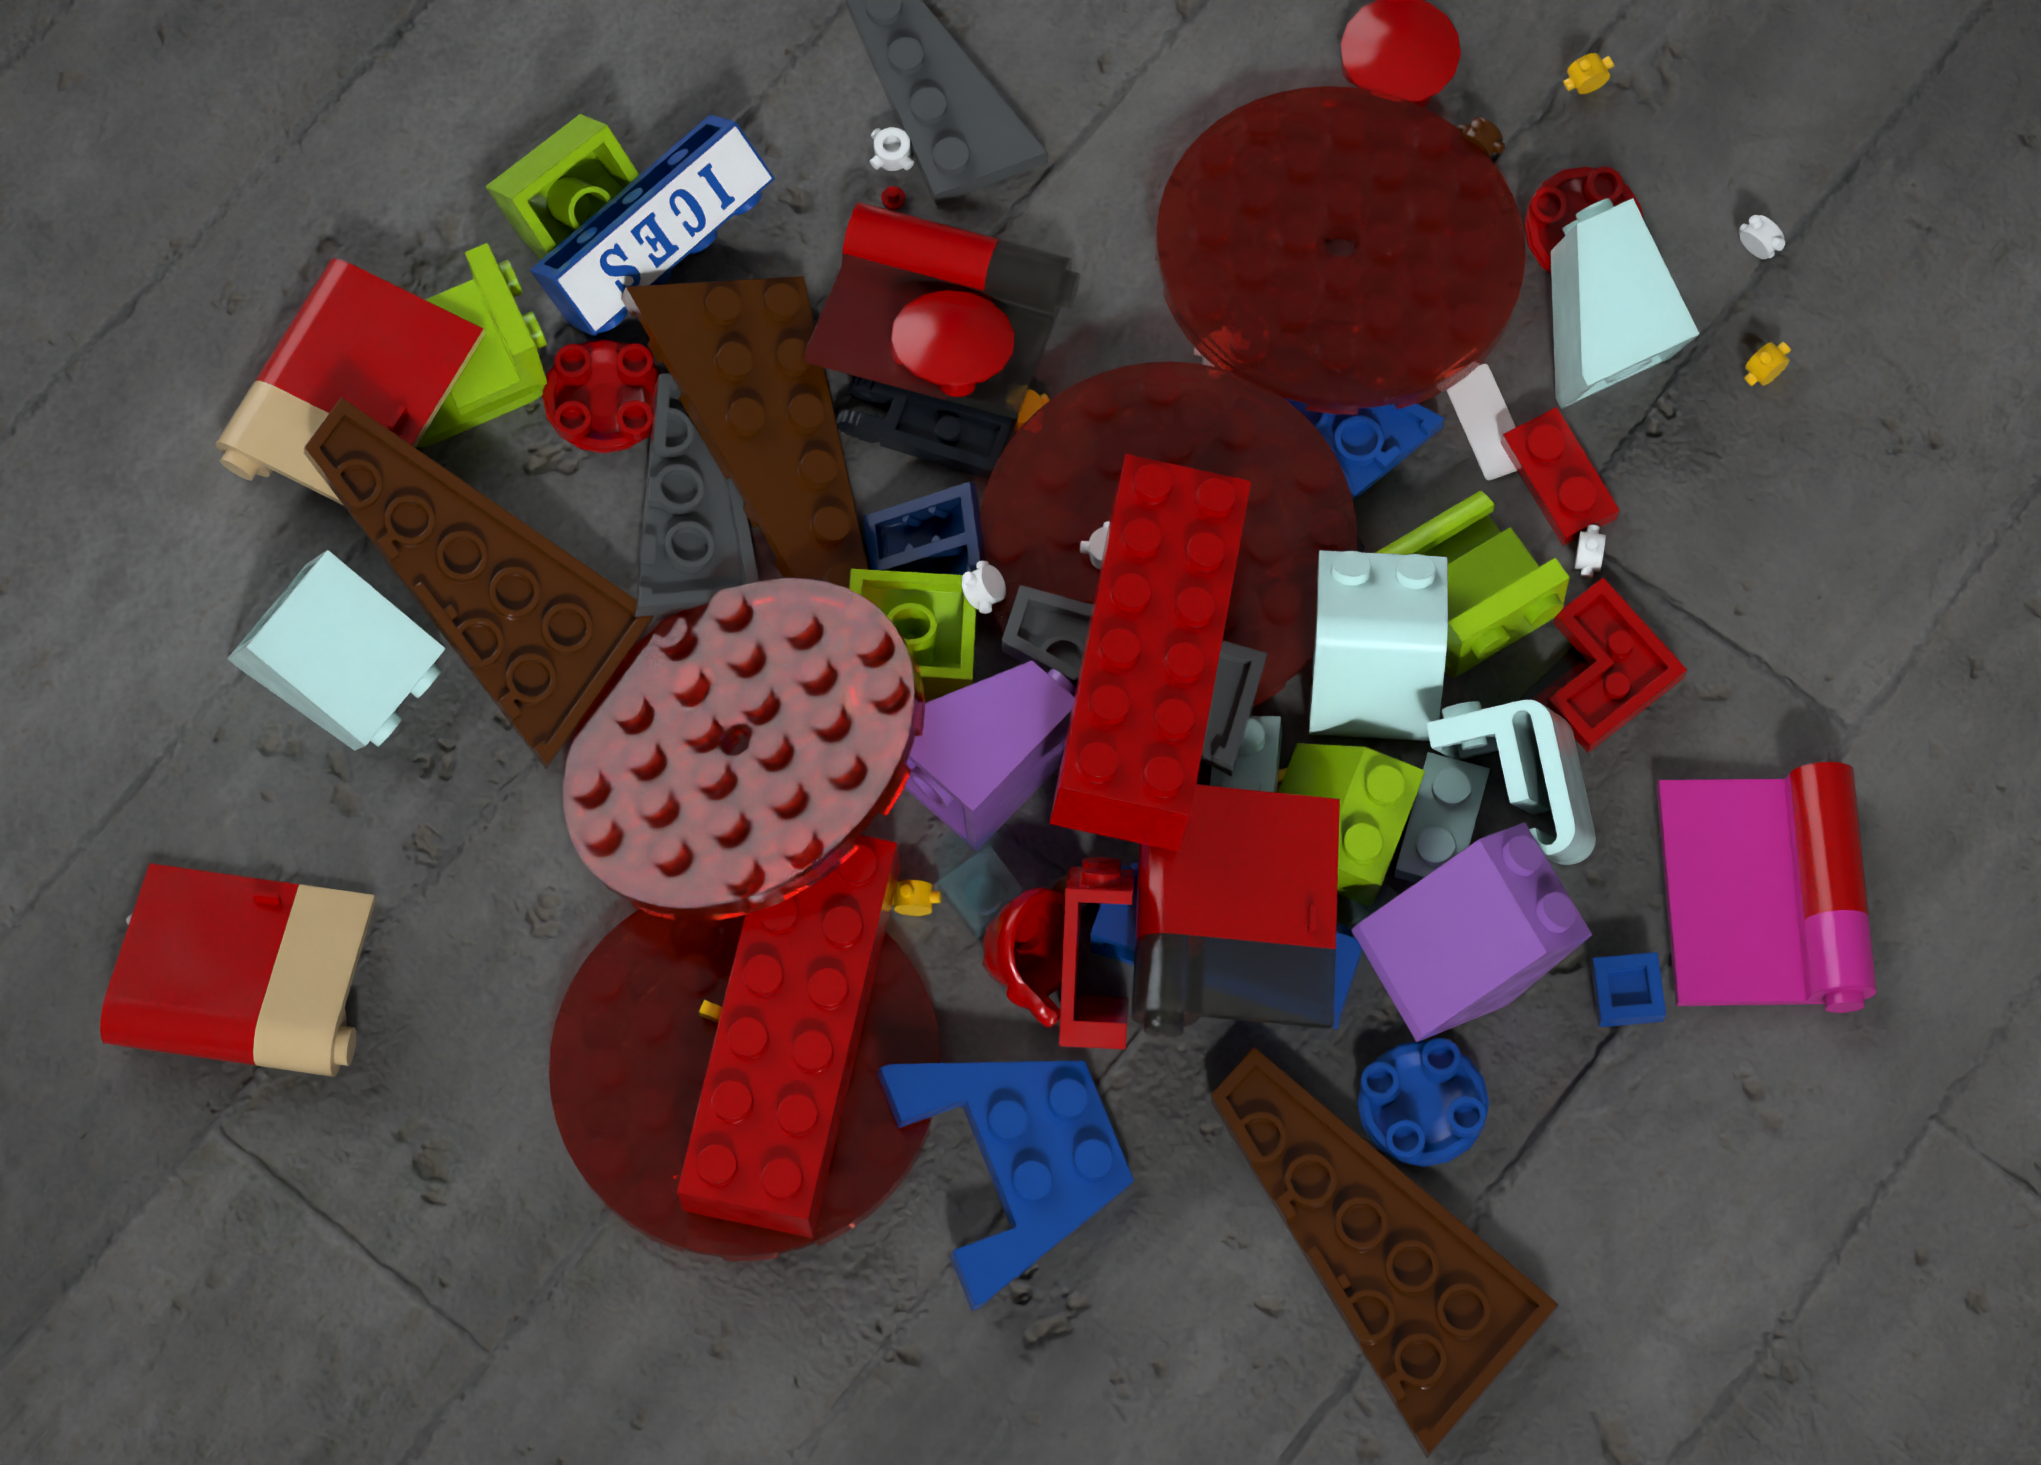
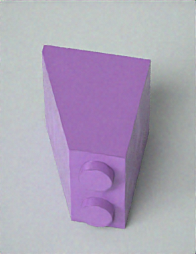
[878,661,1076,851]
[1351,822,1592,1042]

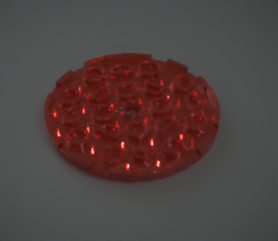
[1155,86,1526,415]
[980,361,1357,707]
[563,578,925,920]
[549,876,941,1261]

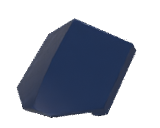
[863,482,986,575]

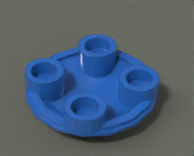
[1357,1038,1489,1167]

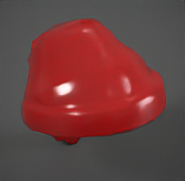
[982,887,1081,1028]

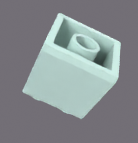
[1551,198,1699,409]
[227,550,446,751]

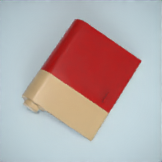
[216,258,486,506]
[100,863,376,1077]

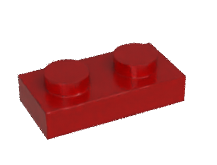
[1501,407,1620,546]

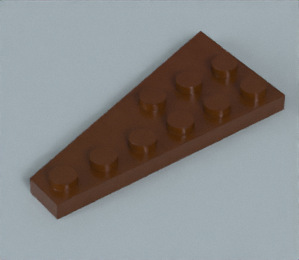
[621,276,868,627]
[304,397,654,769]
[1210,1047,1558,1458]

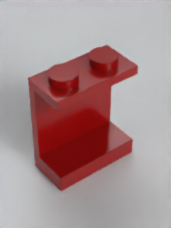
[1059,857,1135,1049]

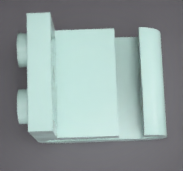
[1309,550,1448,741]
[1426,700,1596,865]

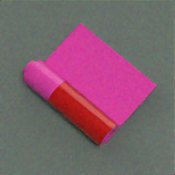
[1656,762,1877,1013]

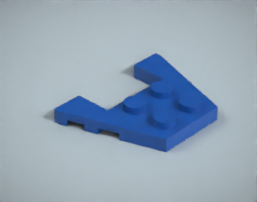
[877,1060,1134,1311]

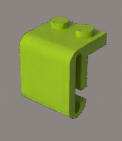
[417,242,547,447]
[1375,491,1570,678]

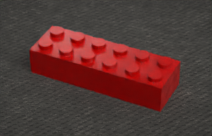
[1049,454,1251,852]
[677,817,901,1238]

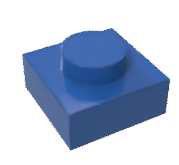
[1590,952,1666,1027]

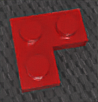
[1546,577,1687,753]

